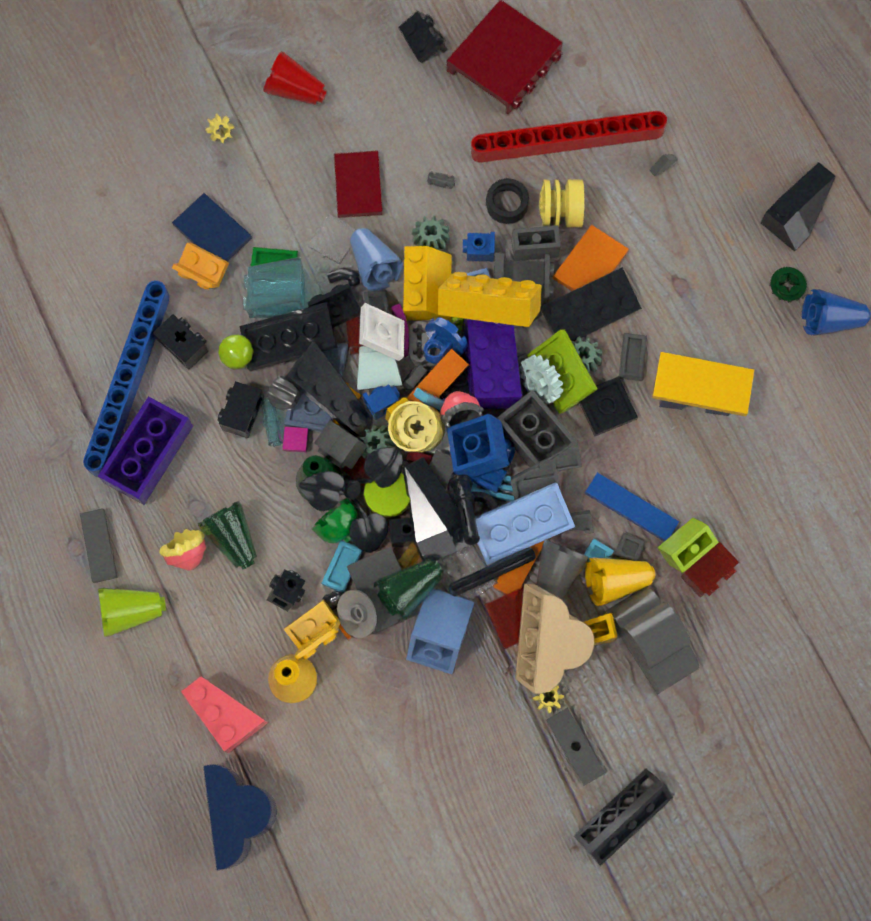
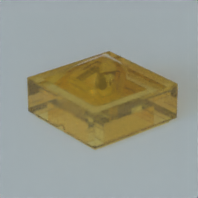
[399,542,419,570]

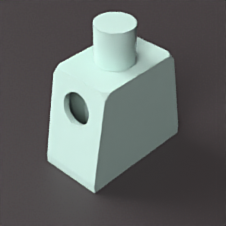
[357,346,402,390]

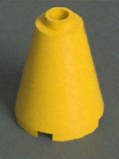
[585,557,655,606]
[268,654,317,703]

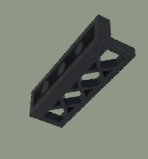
[574,768,673,866]

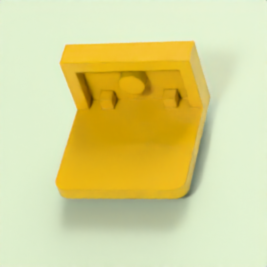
[284,599,341,660]

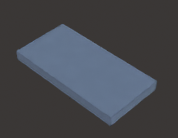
[284,343,349,432]

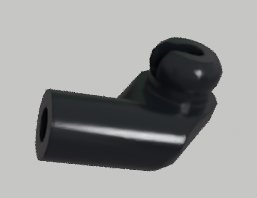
[326,267,360,287]

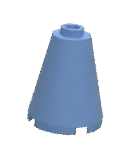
[350,228,404,291]

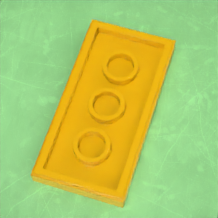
[652,352,754,416]

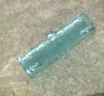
[260,398,283,447]

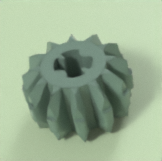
[412,216,450,250]
[571,336,603,373]
[360,425,396,459]

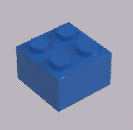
[447,414,509,478]

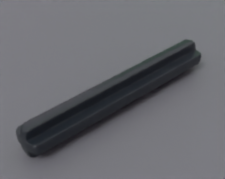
[448,547,536,597]

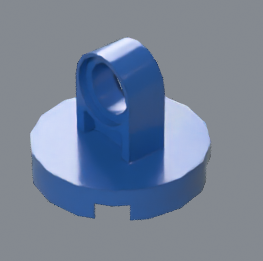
[424,317,468,363]

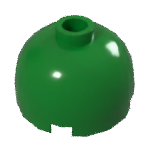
[311,497,359,543]

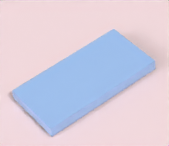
[475,482,575,565]

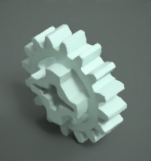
[519,355,563,404]

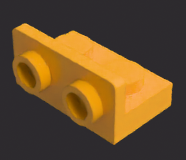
[172,242,229,290]

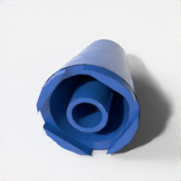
[802,289,871,336]

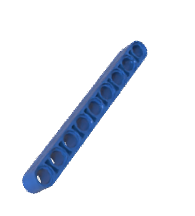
[83,280,170,477]

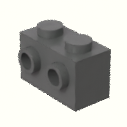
[511,225,561,261]

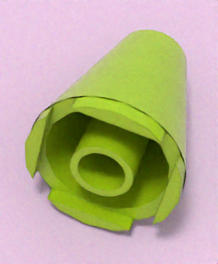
[98,588,166,637]

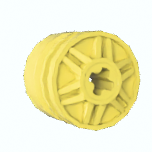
[539,179,584,227]
[388,401,445,453]

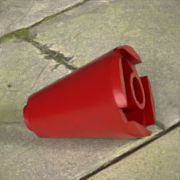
[263,51,327,105]

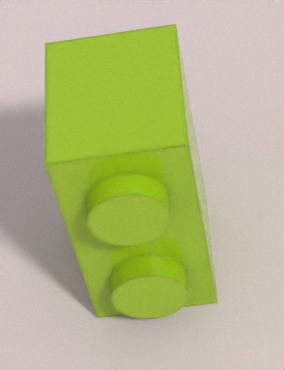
[657,518,719,573]

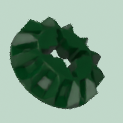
[769,267,807,303]

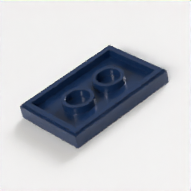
[172,193,252,262]

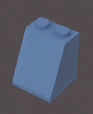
[406,587,475,674]

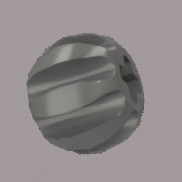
[268,375,302,411]

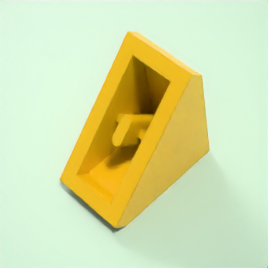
[583,613,618,646]

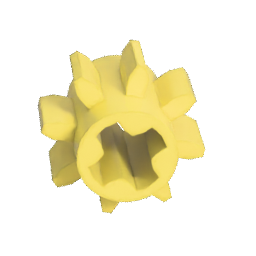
[205,114,234,143]
[533,685,564,714]

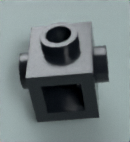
[267,569,306,612]

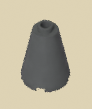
[536,540,589,600]

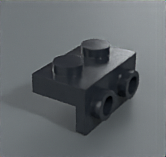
[398,10,447,63]
[307,283,361,327]

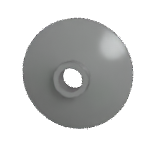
[337,590,377,638]

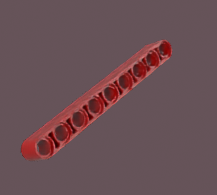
[471,111,667,163]

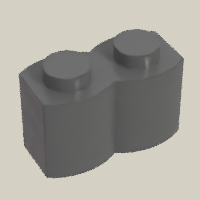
[314,420,367,470]

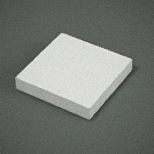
[359,303,404,361]

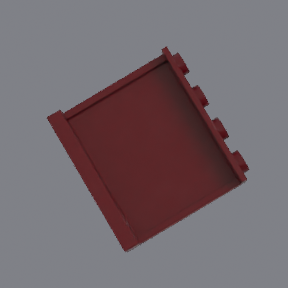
[447,0,563,115]

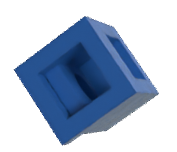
[462,232,495,262]
[362,384,401,420]

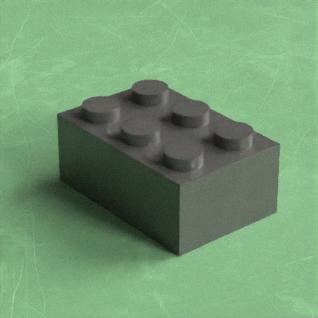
[497,390,578,467]

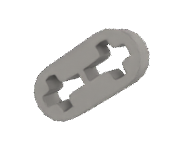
[409,321,430,366]

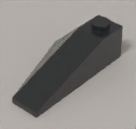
[760,162,836,252]

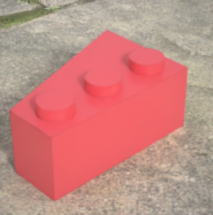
[181,677,268,753]

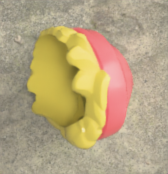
[159,529,206,571]

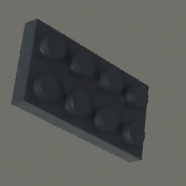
[540,267,642,341]
[239,302,338,371]

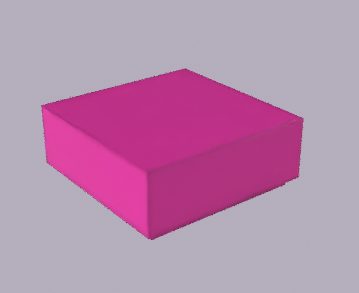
[282,427,309,453]

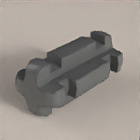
[427,171,455,189]

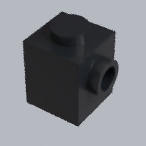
[389,518,415,548]

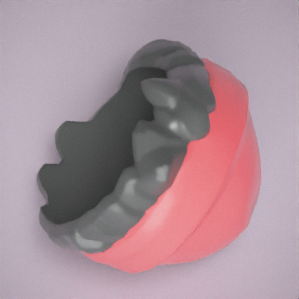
[440,391,484,428]

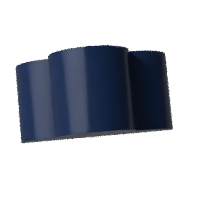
[203,765,277,871]

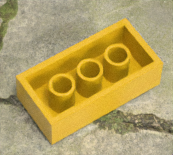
[438,272,542,327]

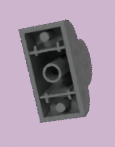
[605,586,699,695]

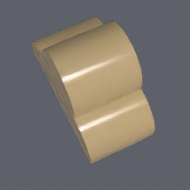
[515,584,594,694]

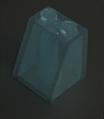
[243,258,305,318]

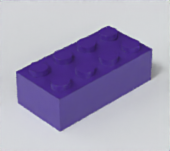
[462,319,522,409]
[98,396,193,505]

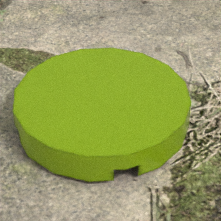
[364,473,410,517]

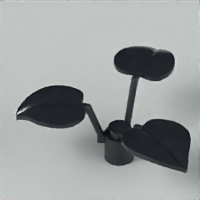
[298,446,403,553]

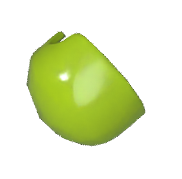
[218,334,253,370]

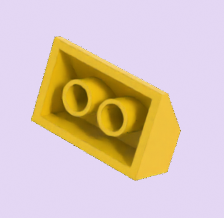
[403,246,452,321]

